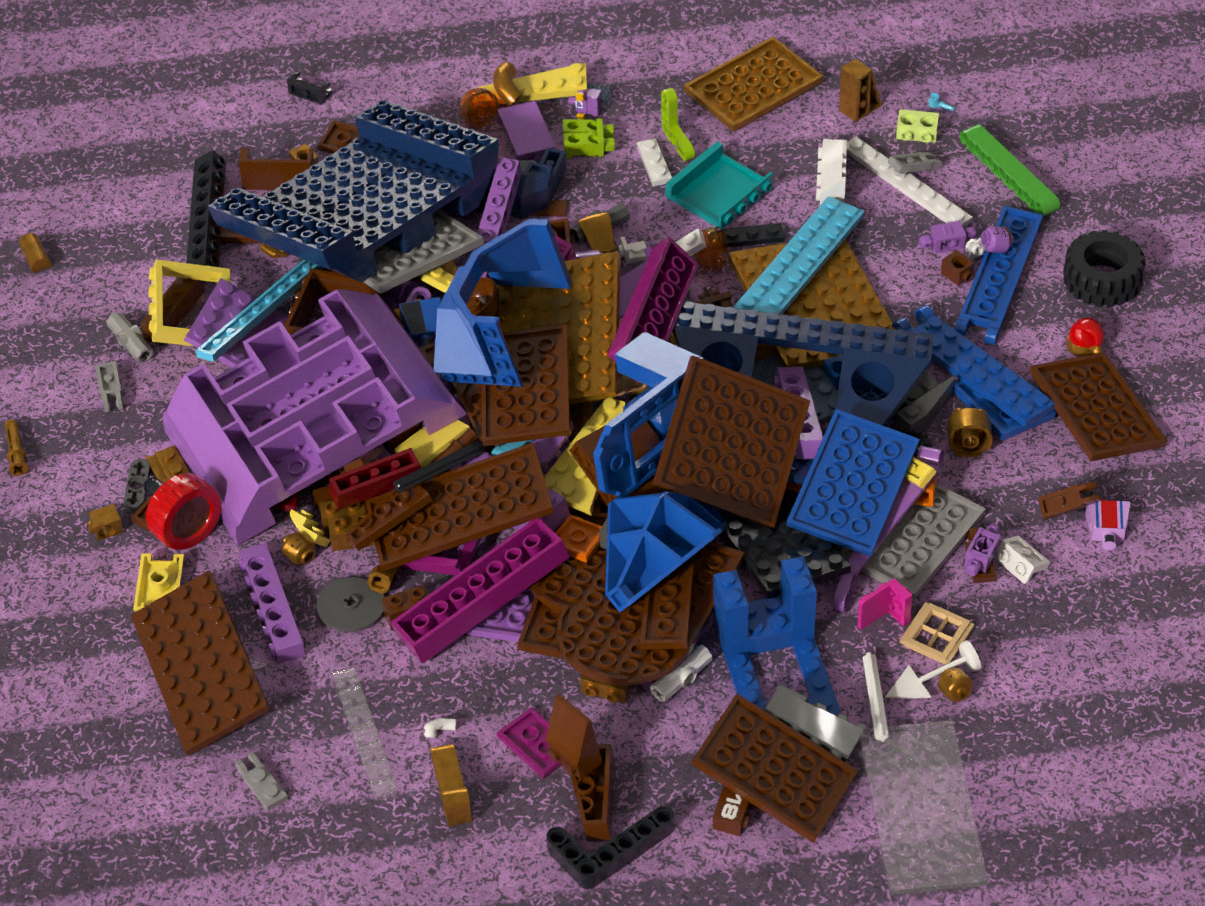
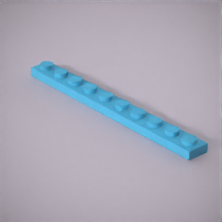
[196,259,324,362]

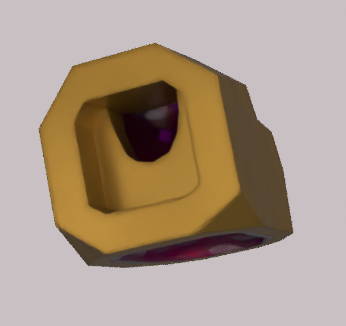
[367,565,400,594]

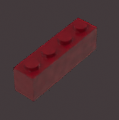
[329,448,420,510]

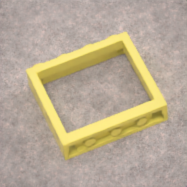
[148,260,230,346]

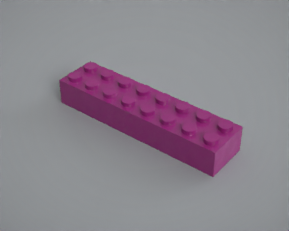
[607,237,699,383]
[390,518,570,664]

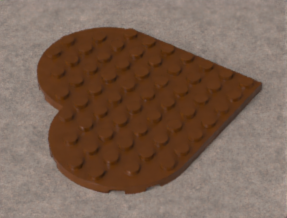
[529,513,745,685]

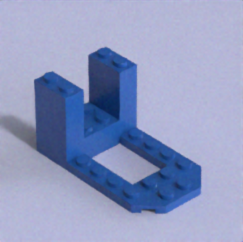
[593,332,704,497]
[713,556,840,715]

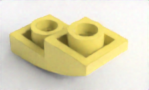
[290,509,330,548]

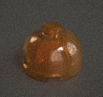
[459,88,499,128]
[693,226,727,268]

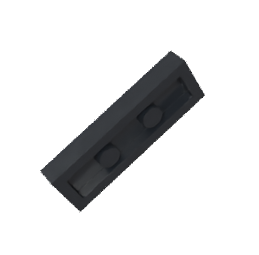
[721,223,784,248]

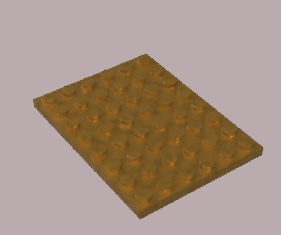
[727,239,896,369]
[496,251,621,405]

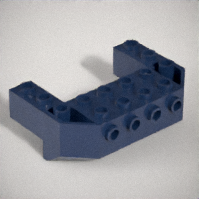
[476,147,567,218]

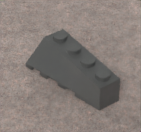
[765,685,866,762]

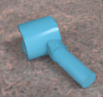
[928,93,955,111]

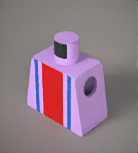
[1085,500,1130,550]

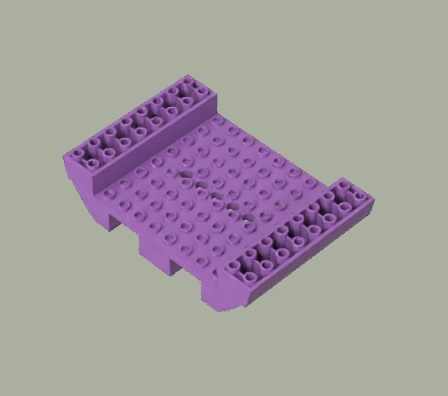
[163,289,467,545]

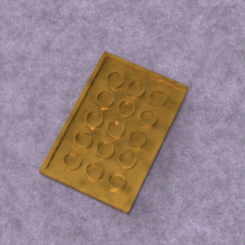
[684,36,823,132]

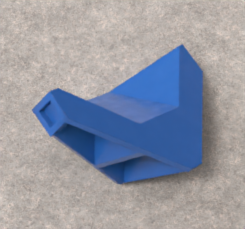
[605,491,728,612]

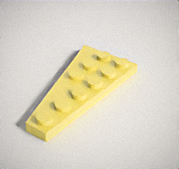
[545,397,626,516]

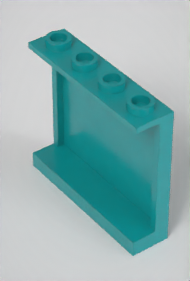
[665,141,773,229]

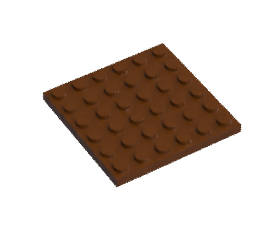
[652,356,811,528]

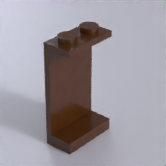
[238,148,317,190]

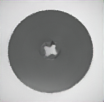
[317,577,384,632]

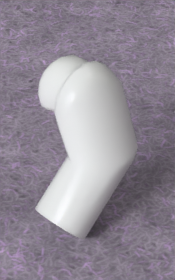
[423,718,457,738]

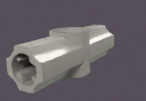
[106,312,154,363]

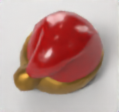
[1066,317,1104,357]

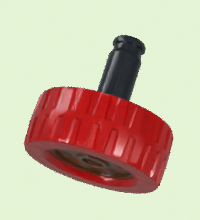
[143,473,222,550]

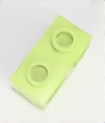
[896,109,939,143]

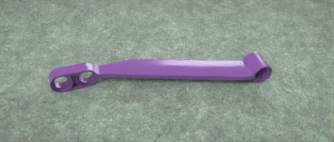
[833,446,944,612]

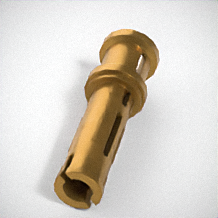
[4,419,29,476]

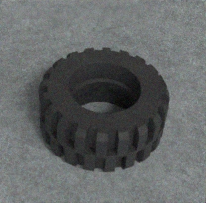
[1063,230,1146,307]

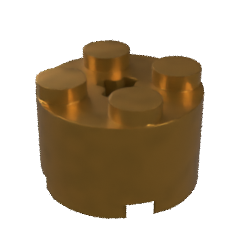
[947,408,992,457]

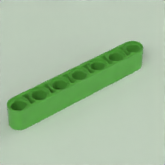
[960,124,1060,217]

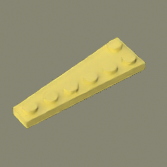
[471,63,588,106]

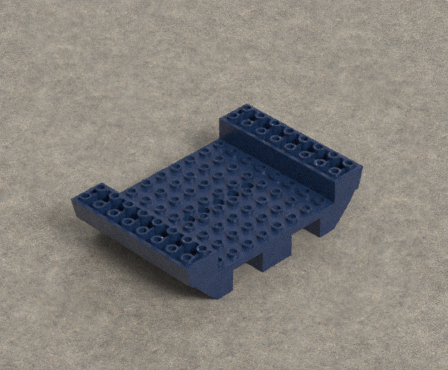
[207,100,498,282]

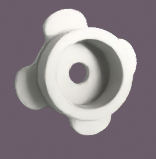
[965,238,986,260]

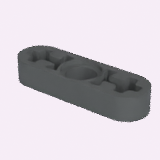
[124,459,151,513]

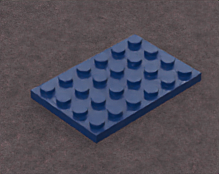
[786,409,920,557]

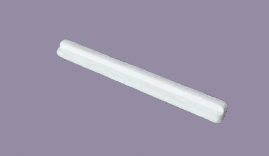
[863,652,889,742]

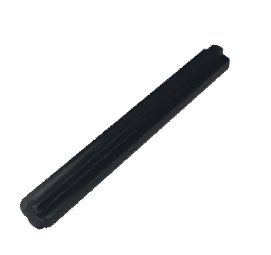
[393,440,485,493]

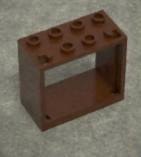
[283,268,384,335]

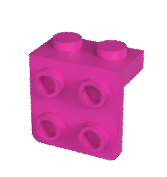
[858,578,912,630]

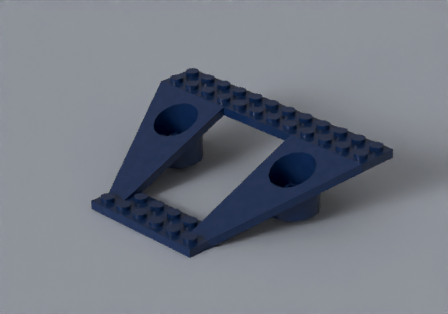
[672,301,934,484]

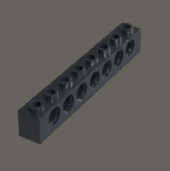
[186,150,226,283]

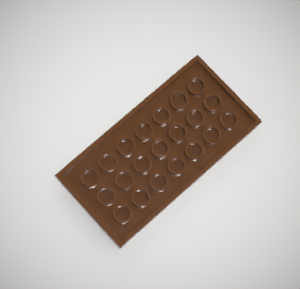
[365,442,555,571]
[131,570,271,755]

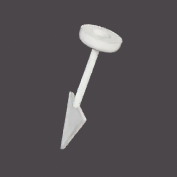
[885,640,981,699]

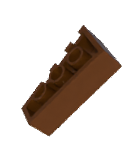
[571,744,615,841]

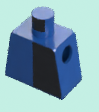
[399,297,440,347]

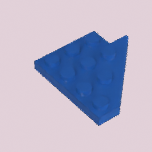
[953,380,1056,441]

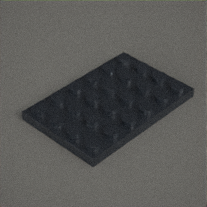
[717,489,851,598]

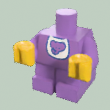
[568,89,602,120]

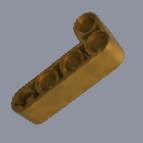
[430,743,472,827]

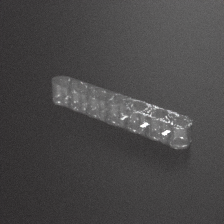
[331,666,398,801]

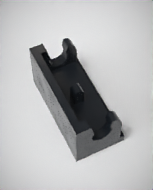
[287,72,333,105]

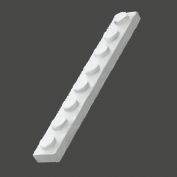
[847,136,973,228]

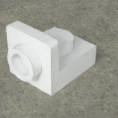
[617,237,648,264]

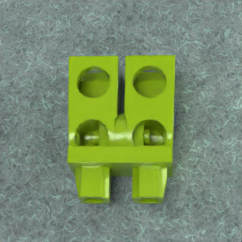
[563,119,615,159]

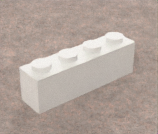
[816,139,847,205]

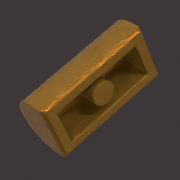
[19,233,52,273]

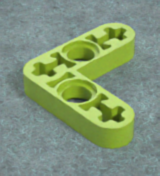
[661,88,695,161]

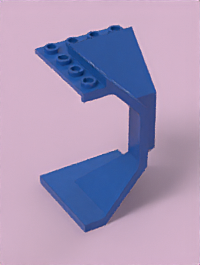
[434,219,572,387]

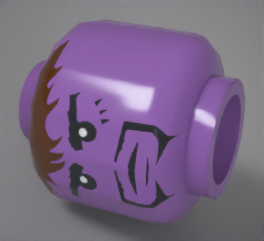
[981,226,1013,253]

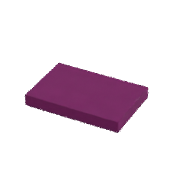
[496,707,562,779]

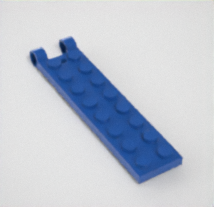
[954,206,1043,345]
[892,305,1055,427]

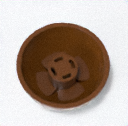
[466,277,500,317]

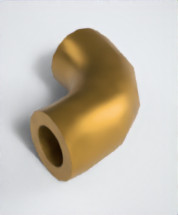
[493,62,523,107]

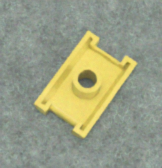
[133,553,184,612]

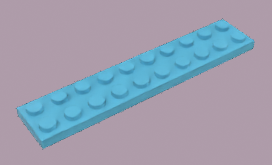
[734,197,864,315]

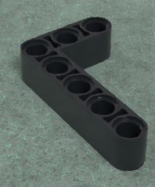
[546,806,675,889]

